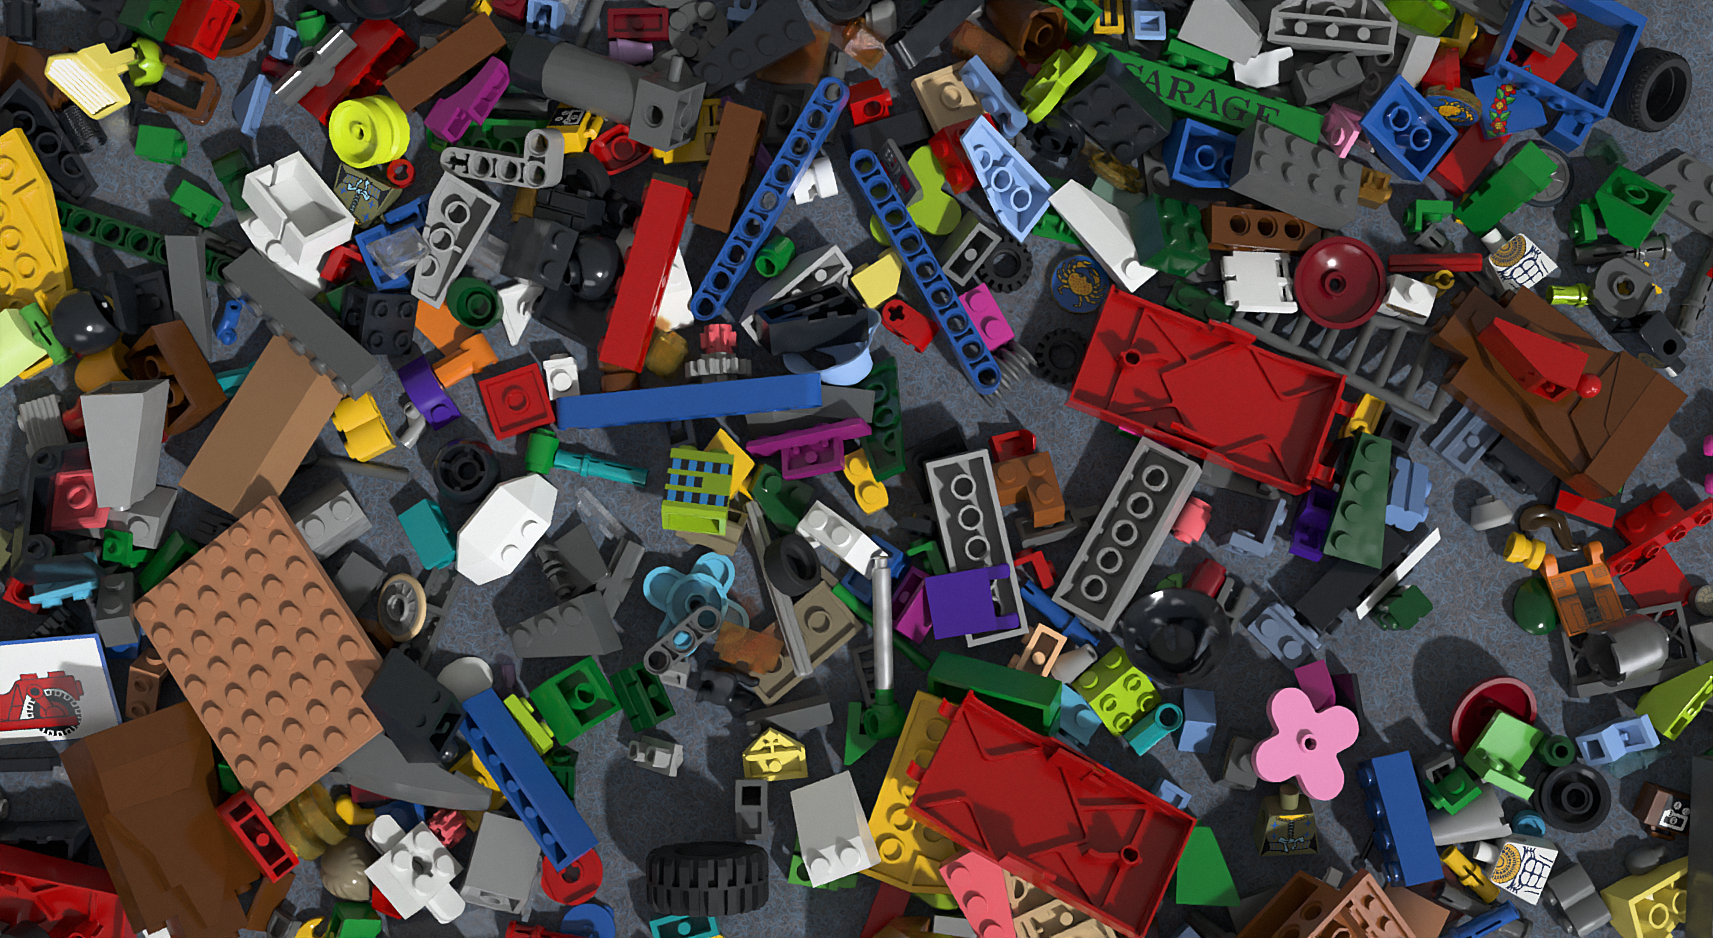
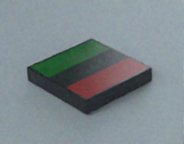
[1550,478,1625,532]

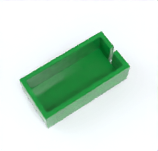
[928,650,1062,738]

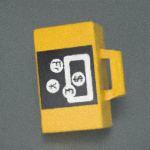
[543,102,604,154]

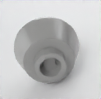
[865,0,897,40]
[1470,494,1513,531]

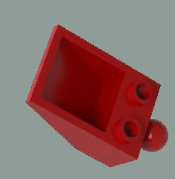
[1477,317,1602,403]

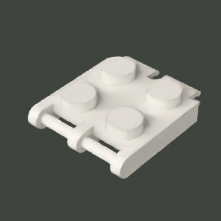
[1220,251,1298,313]

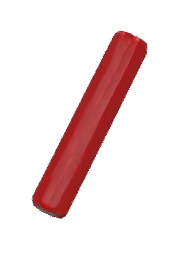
[1388,253,1483,273]

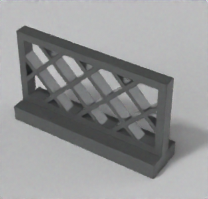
[1557,601,1700,698]

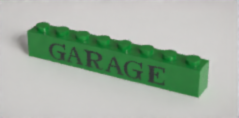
[1081,41,1325,145]

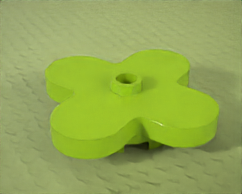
[1019,43,1097,124]
[860,145,961,247]

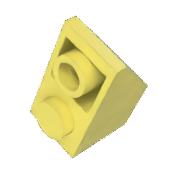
[850,246,905,310]

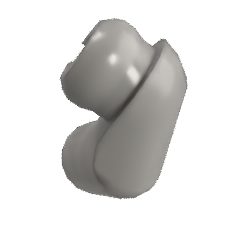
[398,402,428,449]

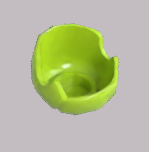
[128,37,165,87]

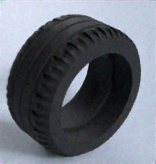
[1611,47,1692,133]

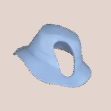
[783,307,881,388]

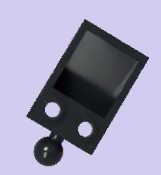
[361,648,467,763]

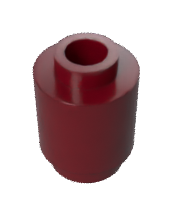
[1184,557,1227,598]

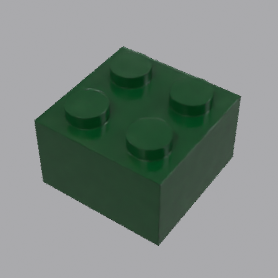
[1128,193,1211,277]

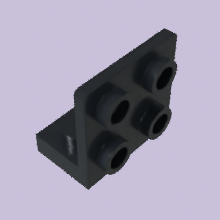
[340,285,419,355]

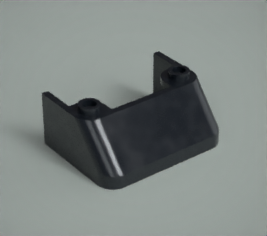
[10,441,107,585]

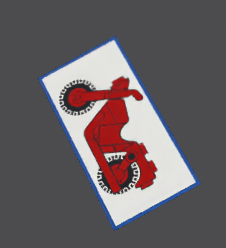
[0,633,123,746]

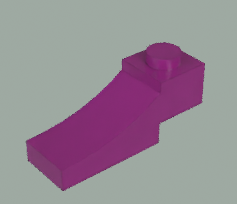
[423,56,511,146]

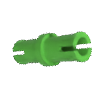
[19,302,73,365]

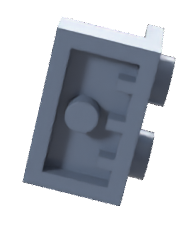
[1245,602,1321,672]

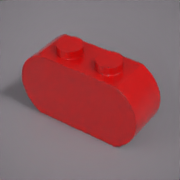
[214,789,300,884]

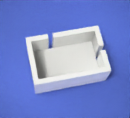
[242,151,355,266]

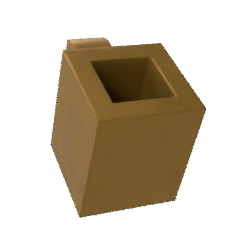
[1357,166,1393,210]

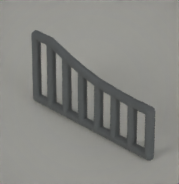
[1228,287,1458,425]

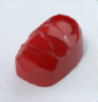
[589,124,654,176]

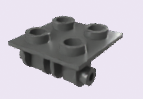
[535,522,610,605]

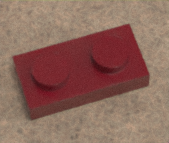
[607,7,669,41]

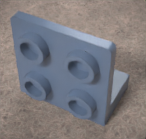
[1217,497,1288,561]

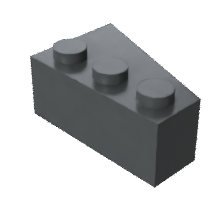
[506,590,623,658]

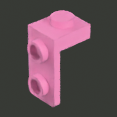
[1321,103,1364,158]

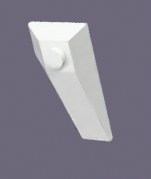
[1047,179,1158,294]

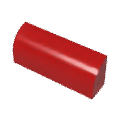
[297,19,417,129]

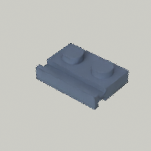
[1429,406,1501,476]

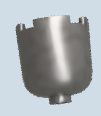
[1583,614,1669,687]

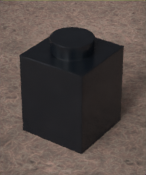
[1373,410,1420,455]

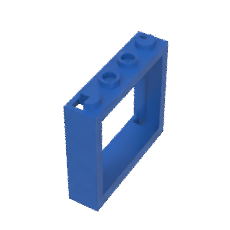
[1484,0,1648,124]

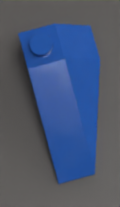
[1162,118,1237,188]

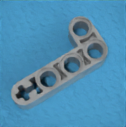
[440,128,565,189]

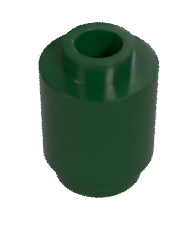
[1533,733,1575,767]

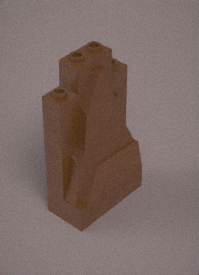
[1428,285,1688,501]
[59,700,262,938]

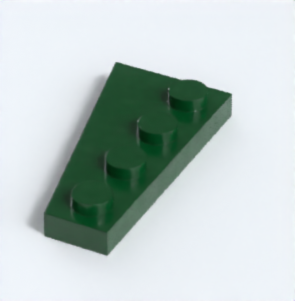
[847,356,906,483]
[1319,430,1392,569]

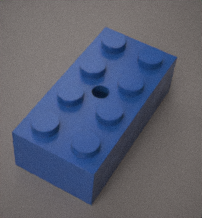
[1356,750,1444,887]

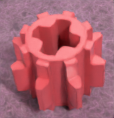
[700,324,738,354]
[426,808,468,849]

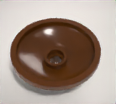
[216,0,274,58]

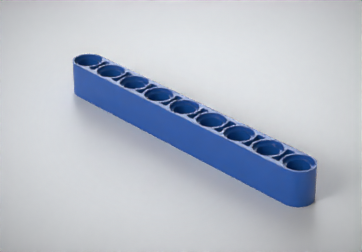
[690,77,850,321]
[850,149,1001,395]
[556,373,822,431]

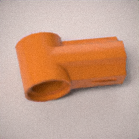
[432,333,499,388]

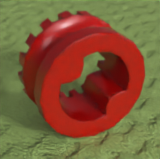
[387,159,417,188]

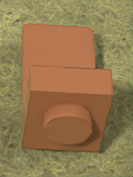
[125,647,170,719]

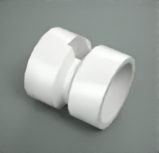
[787,156,838,205]

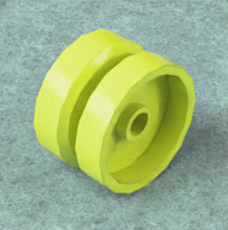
[329,95,410,169]

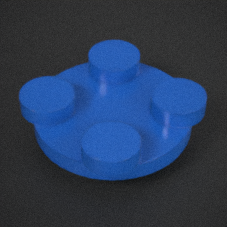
[560,903,616,938]

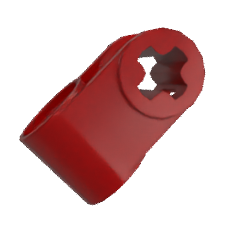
[881,299,940,354]

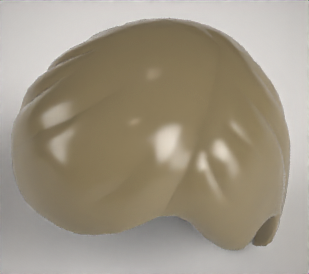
[319,837,379,903]

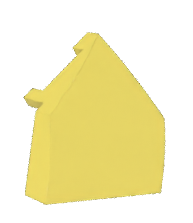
[742,728,808,781]

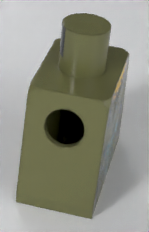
[333,163,403,241]
[1253,784,1319,857]

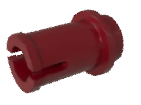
[261,55,294,80]

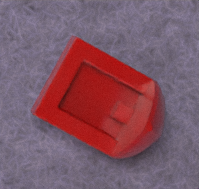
[988,429,1037,463]

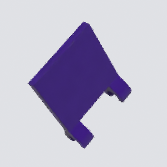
[924,563,1019,640]

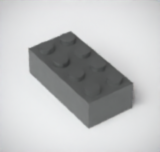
[1228,120,1363,233]

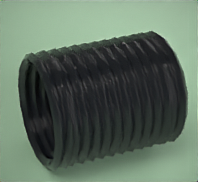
[58,104,107,154]

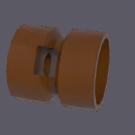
[596,352,641,393]

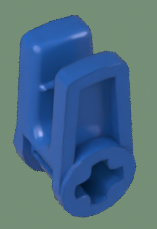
[384,192,433,243]

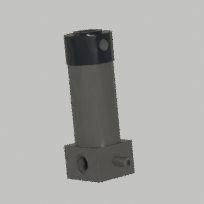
[509,29,706,152]

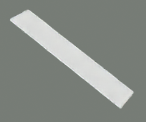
[1356,527,1441,620]

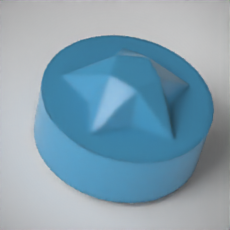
[1511,810,1546,838]

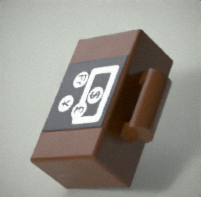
[1631,781,1691,842]

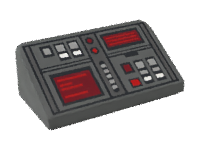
[876,138,924,208]

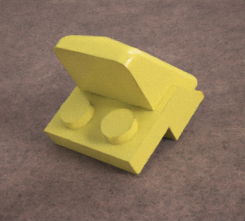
[44,43,138,120]

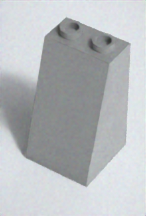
[80,379,170,511]

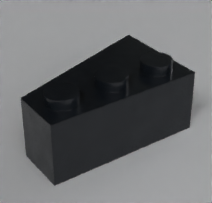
[754,281,869,356]

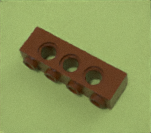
[1199,202,1321,257]

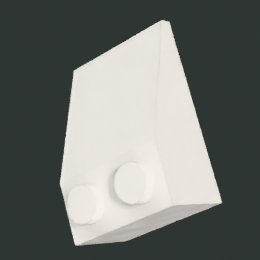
[790,770,881,888]

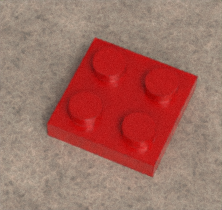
[478,363,557,441]

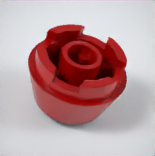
[1416,45,1461,101]

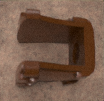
[145,54,222,126]

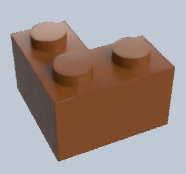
[991,451,1065,528]

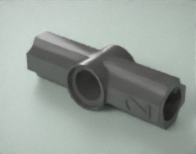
[271,25,357,108]
[594,537,647,621]

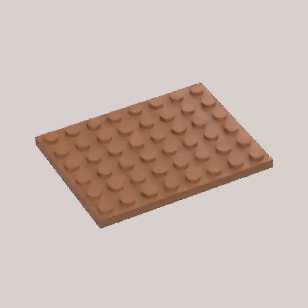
[133,496,384,817]

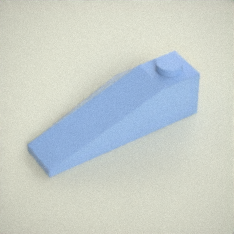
[960,114,1056,242]

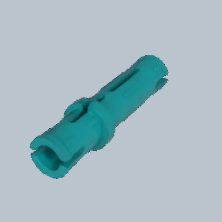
[554,449,649,488]

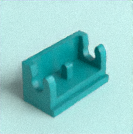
[398,498,457,570]

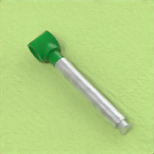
[864,556,907,740]

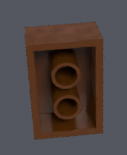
[123,319,227,436]

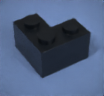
[76,0,140,53]

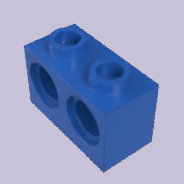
[354,224,413,293]

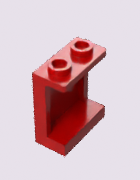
[162,0,240,60]

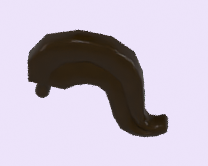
[1517,504,1584,552]

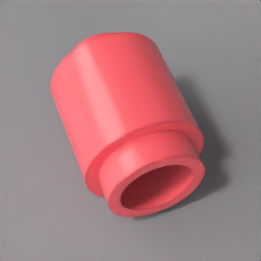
[1171,496,1212,545]

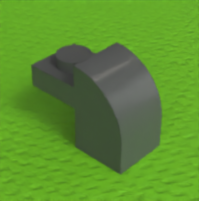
[735,777,769,840]

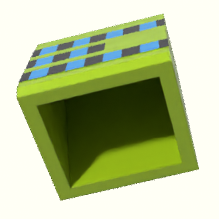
[661,445,734,536]

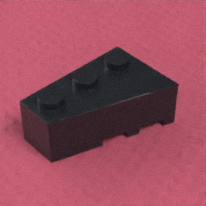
[0,820,91,865]

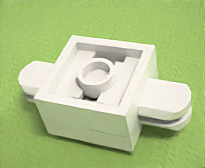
[363,815,465,924]

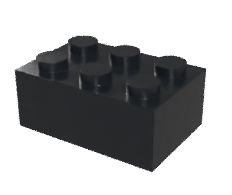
[1061,52,1175,166]

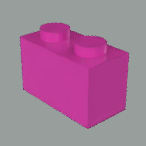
[958,283,1015,353]

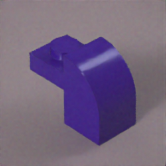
[397,354,462,432]
[1288,484,1337,562]

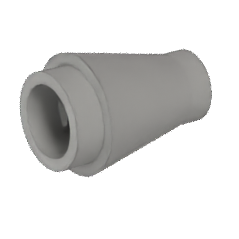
[1050,644,1097,684]

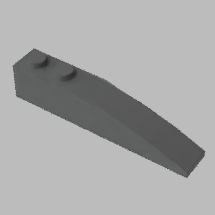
[326,730,492,811]

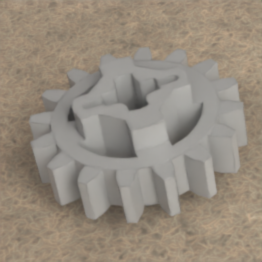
[685,352,752,384]

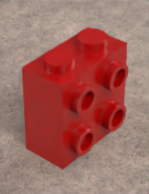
[928,113,998,195]

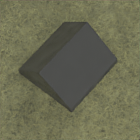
[761,83,815,154]

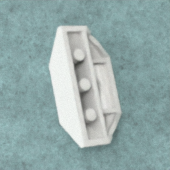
[233,206,332,300]
[616,227,694,334]
[455,472,558,585]

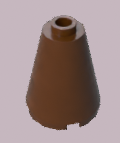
[985,0,1068,64]

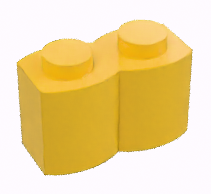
[331,391,397,463]
[843,448,888,516]

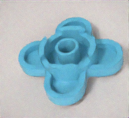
[643,552,749,658]

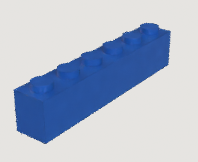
[459,687,599,872]

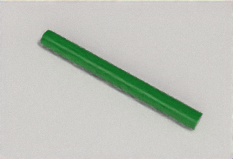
[830,582,931,672]

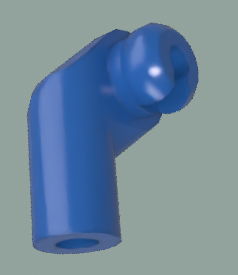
[215,300,242,345]

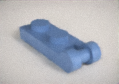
[958,55,1028,139]

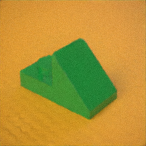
[844,701,881,765]

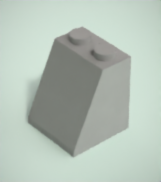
[1177,0,1263,66]
[286,476,373,562]
[458,810,541,915]

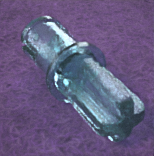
[1608,737,1671,779]

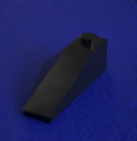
[0,79,99,207]

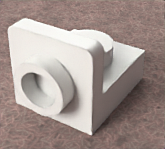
[543,353,581,401]

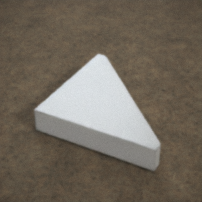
[497,283,544,346]

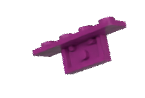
[746,417,872,481]

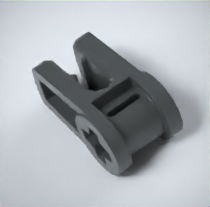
[1208,576,1253,635]

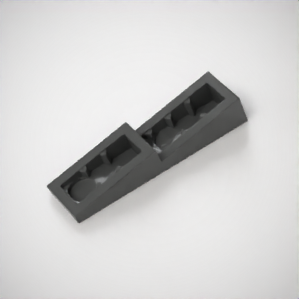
[165,235,212,359]
[398,560,465,671]

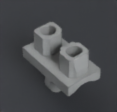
[627,735,683,777]

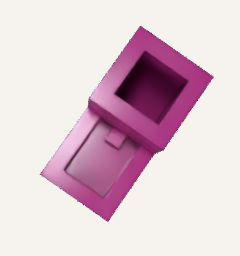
[1294,659,1336,712]

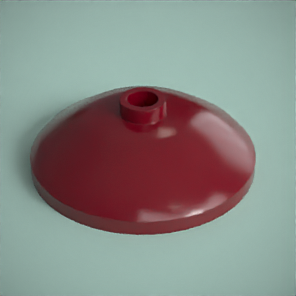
[1293,236,1386,330]
[1449,675,1537,756]

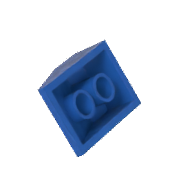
[1358,74,1459,182]

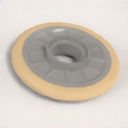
[377,573,427,642]

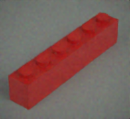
[1428,41,1579,198]
[597,179,693,373]

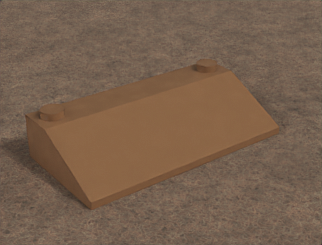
[177,335,348,520]

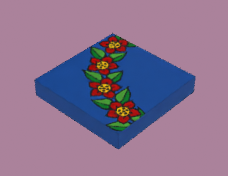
[1468,65,1547,141]

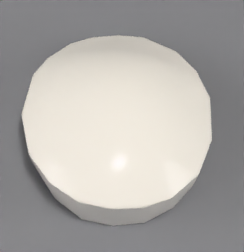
[436,657,493,704]

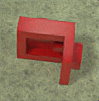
[1013,547,1057,590]

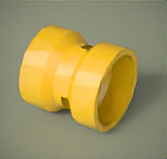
[1503,531,1546,570]

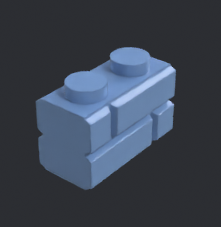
[1385,456,1432,531]

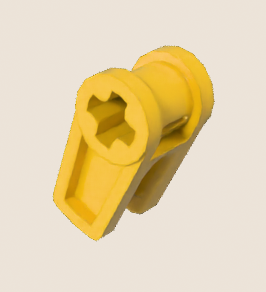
[1337,393,1385,439]

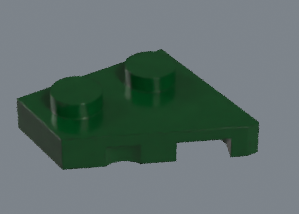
[747,462,815,538]

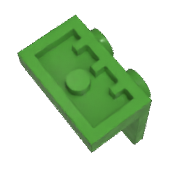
[1463,710,1544,800]

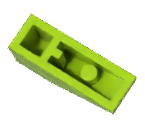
[1634,660,1713,741]

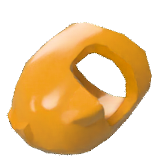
[74,342,136,392]

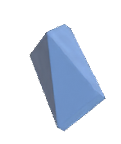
[232,74,273,140]

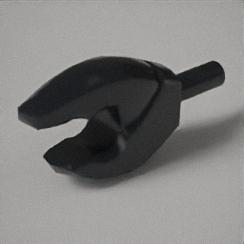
[125,74,158,126]

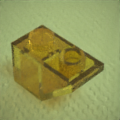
[644,330,692,386]

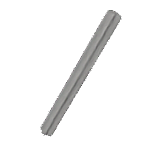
[742,500,814,677]

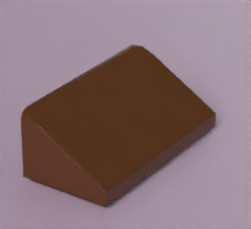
[244,872,296,932]

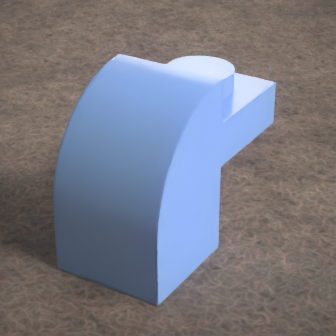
[1575,714,1660,766]

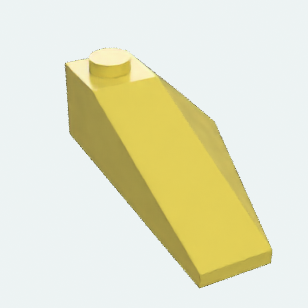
[1600,856,1688,938]

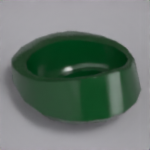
[446,276,504,330]
[1512,577,1560,636]

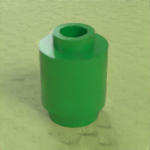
[294,10,329,48]
[755,235,796,277]
[523,428,560,475]

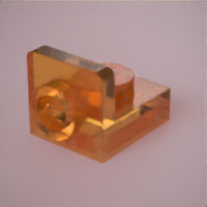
[841,16,888,71]

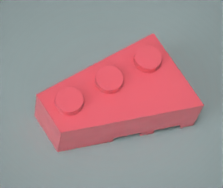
[939,848,1016,938]

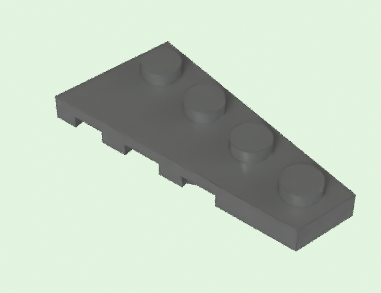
[1443,0,1568,58]

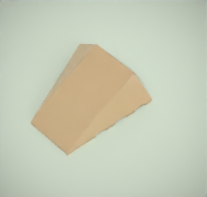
[1003,869,1145,938]

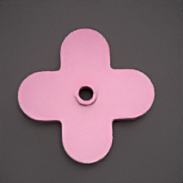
[1251,688,1359,800]

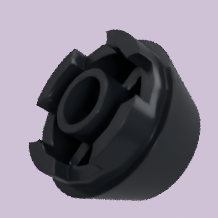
[1026,101,1085,162]

